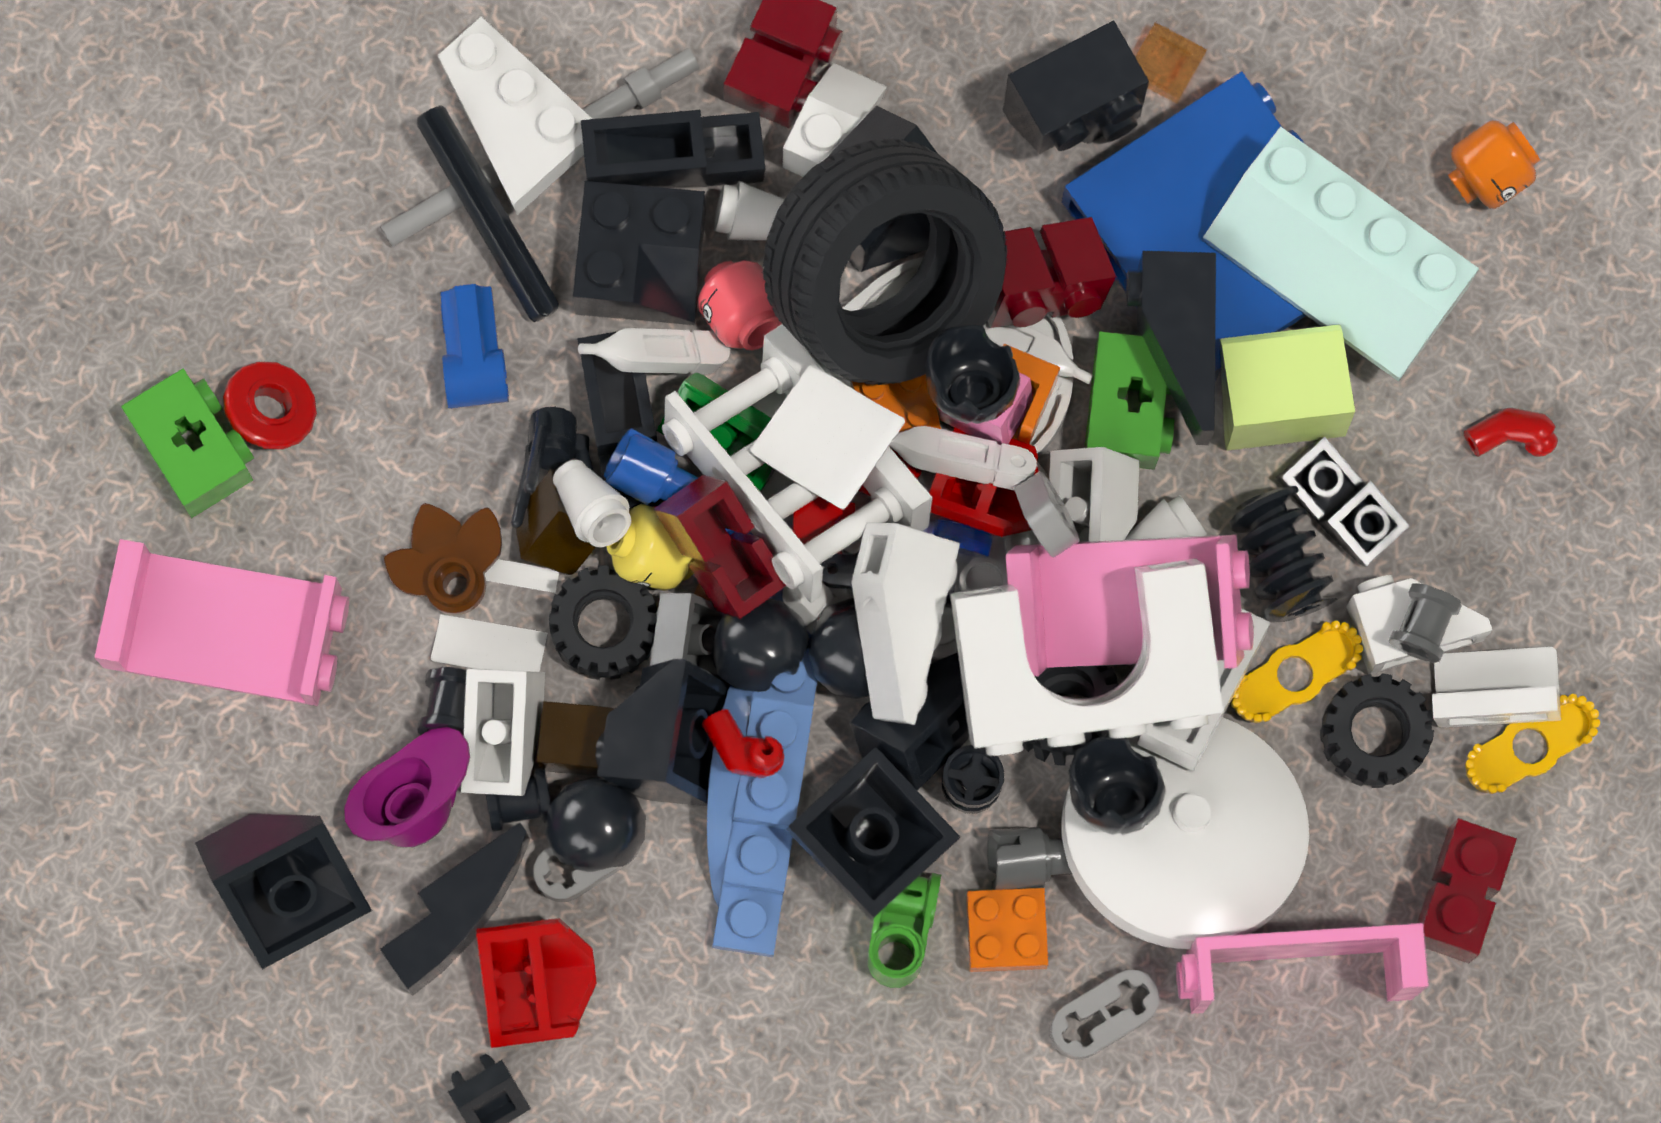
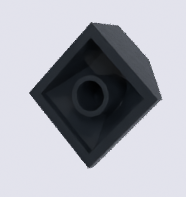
[786,747,961,920]
[195,814,372,969]

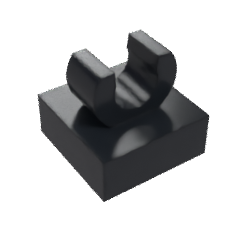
[448,1054,531,1123]

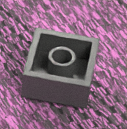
[650,593,725,682]

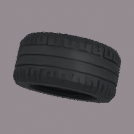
[763,139,1007,385]

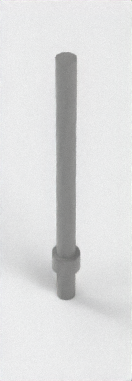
[380,48,700,247]

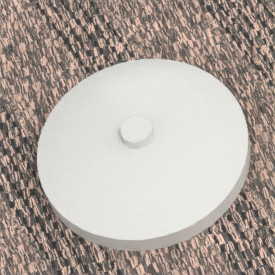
[1061,717,1309,949]

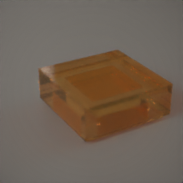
[1135,22,1207,104]

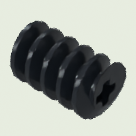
[1229,485,1338,622]

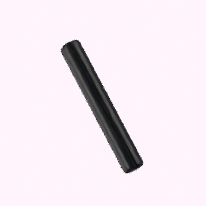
[417,105,559,322]

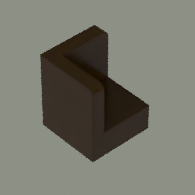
[515,469,596,575]
[537,701,614,776]

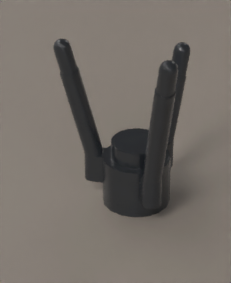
[511,406,594,528]

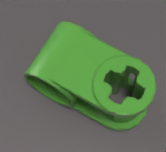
[868,873,942,988]

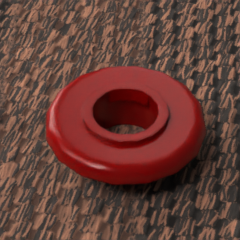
[223,361,317,450]

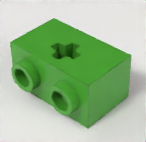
[1084,331,1174,470]
[121,368,255,519]

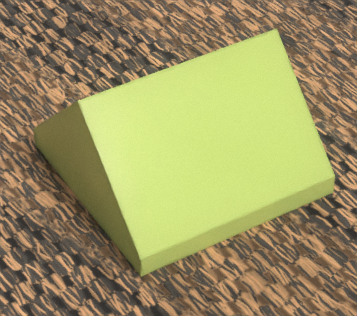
[1220,324,1355,451]

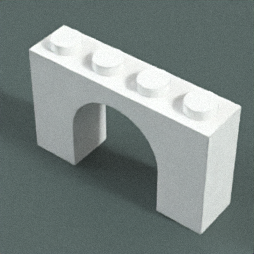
[950,559,1224,756]

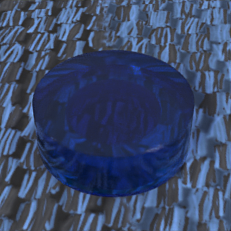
[932,520,994,558]

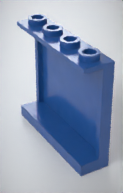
[1061,71,1306,382]

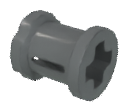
[1388,583,1462,663]

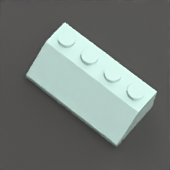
[1203,127,1479,381]

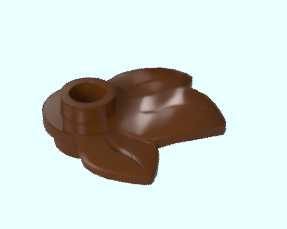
[384,503,502,615]

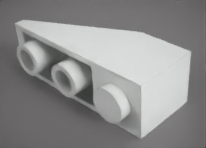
[851,522,960,725]

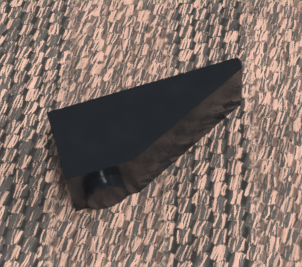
[1126,251,1216,445]
[850,652,969,791]

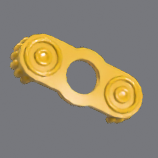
[1232,620,1363,723]
[1465,694,1600,794]

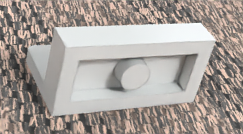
[1432,647,1561,727]

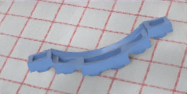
[707,588,817,958]

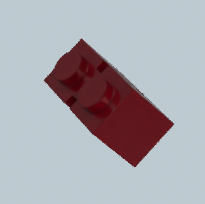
[723,0,843,128]
[988,217,1116,328]
[654,475,786,619]
[1417,818,1517,964]

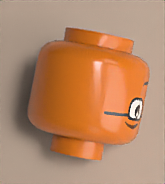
[1448,120,1540,209]

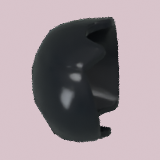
[925,325,1020,424]
[713,598,809,692]
[808,598,870,699]
[1068,736,1166,835]
[545,778,646,872]

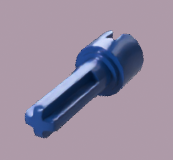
[603,428,753,535]

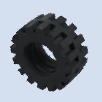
[549,565,657,680]
[1320,673,1434,788]

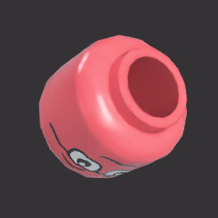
[698,260,782,351]

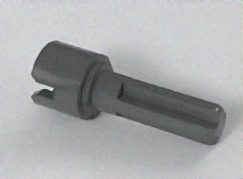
[987,827,1072,890]

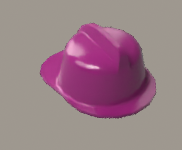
[344,727,470,847]

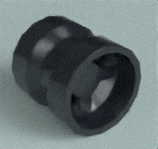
[941,745,1004,814]

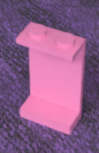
[1006,535,1254,676]
[94,539,349,706]
[1176,923,1428,1014]

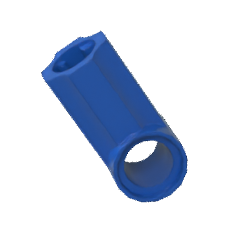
[440,284,509,409]

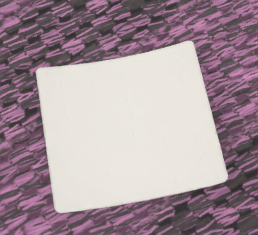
[751,364,905,509]
[431,559,559,672]

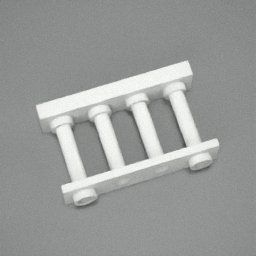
[662,324,932,603]

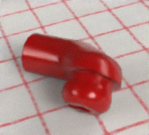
[1464,407,1558,457]
[702,709,785,778]

